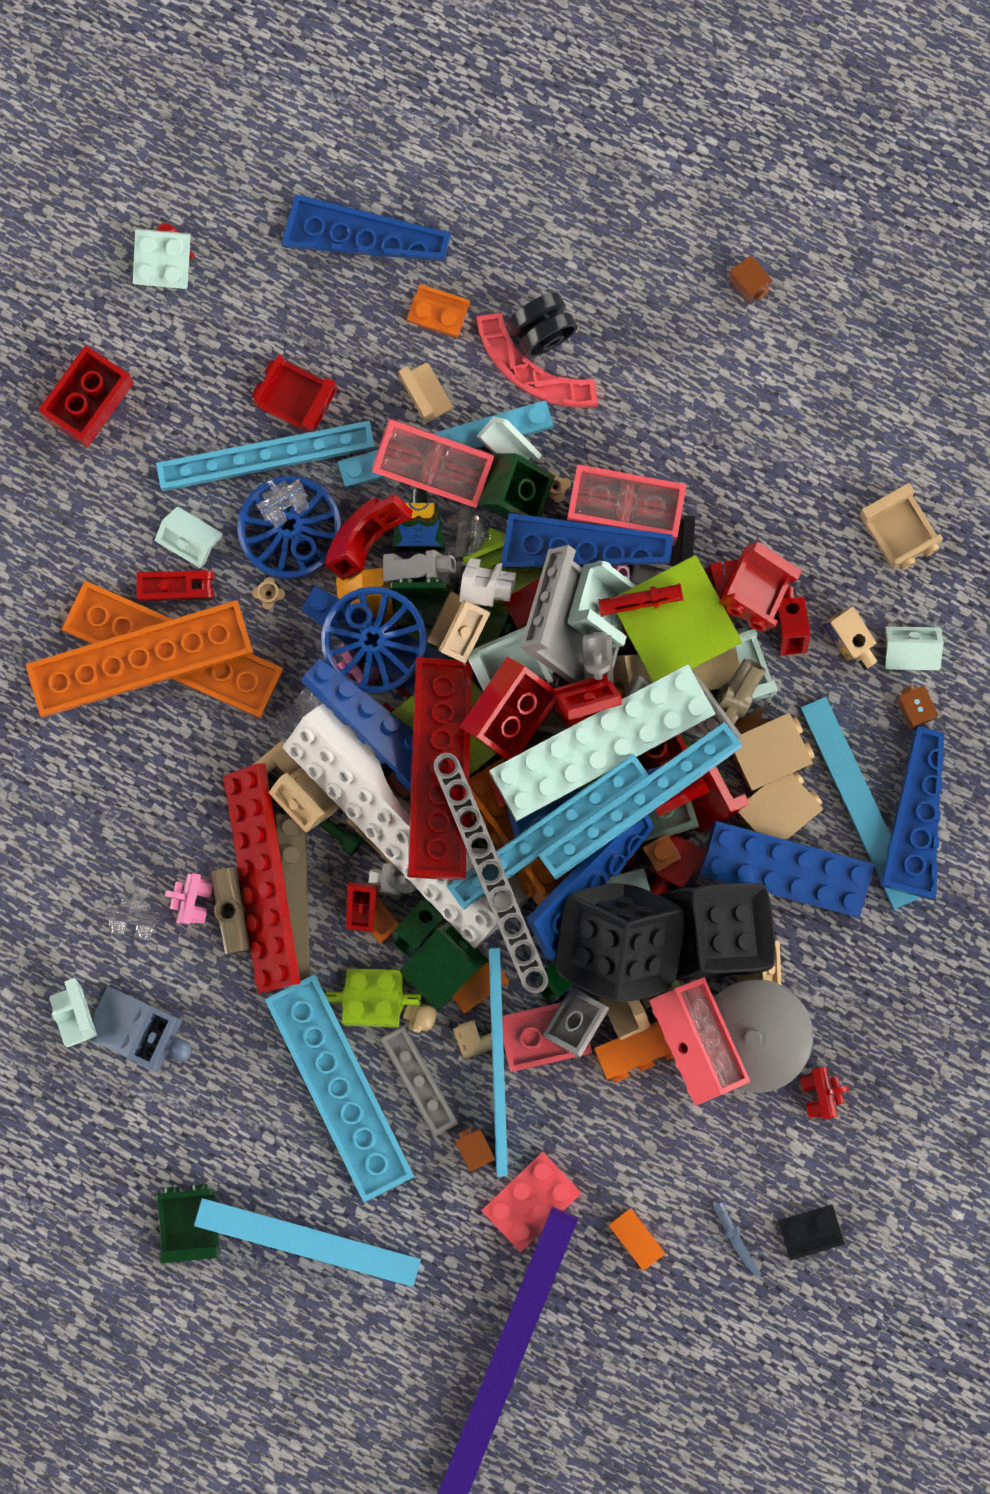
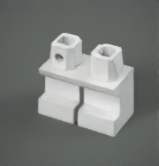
[459,558,516,607]

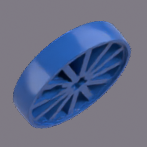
[237,476,342,580]
[321,587,428,693]

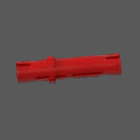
[598,583,684,617]

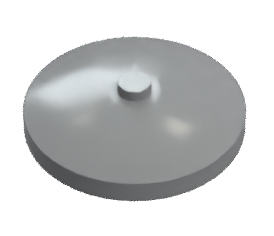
[705,979,813,1093]

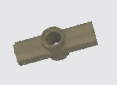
[716,658,766,724]
[211,867,250,954]

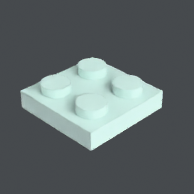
[133,229,190,289]

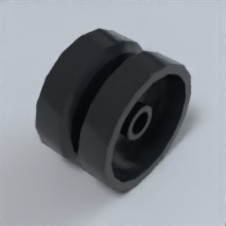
[508,292,578,358]

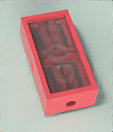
[371,418,494,508]
[567,464,687,546]
[649,977,751,1106]

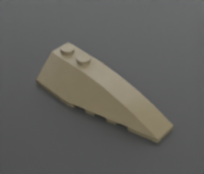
[274,814,311,981]

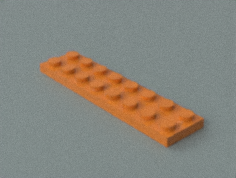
[61,581,284,719]
[25,600,254,718]

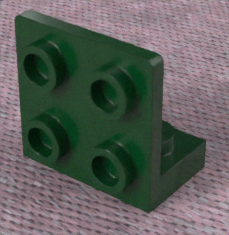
[390,578,451,628]

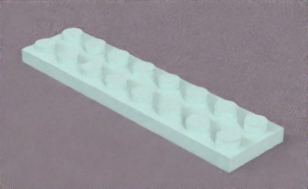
[489,665,715,821]

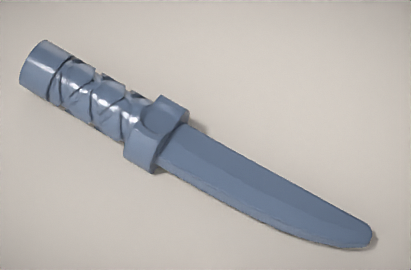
[713,1202,761,1276]

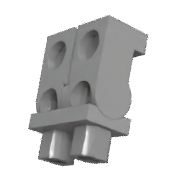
[383,550,467,589]

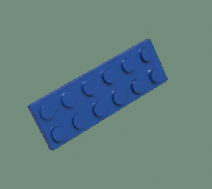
[699,820,875,918]

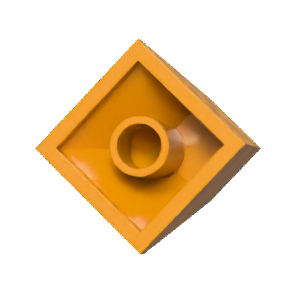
[336,568,394,623]

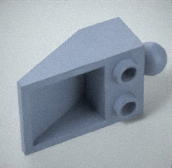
[89,985,191,1071]

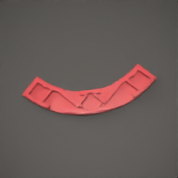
[476,313,598,408]

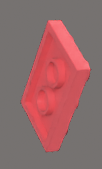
[502,1002,592,1072]
[481,1152,581,1252]

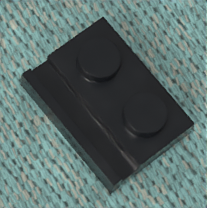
[778,1204,845,1261]

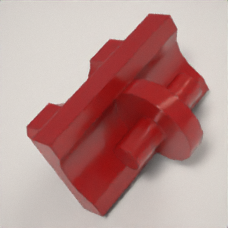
[800,1067,850,1120]

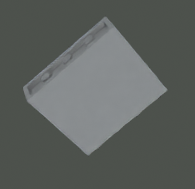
[520,545,624,684]

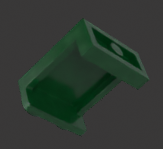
[399,921,489,1011]
[155,1184,220,1263]

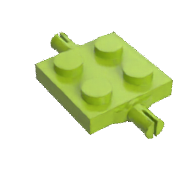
[326,969,421,1027]

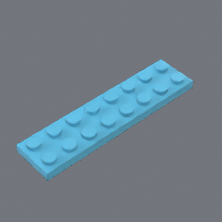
[264,974,415,1203]

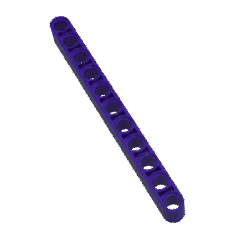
[437,1206,579,1494]

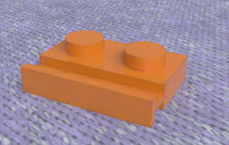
[406,284,470,339]

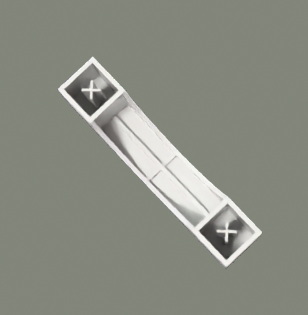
[282,703,530,949]

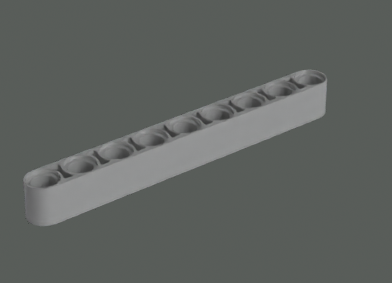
[434,753,548,994]

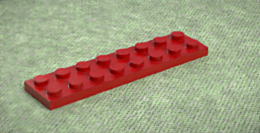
[407,657,472,880]
[224,763,301,994]

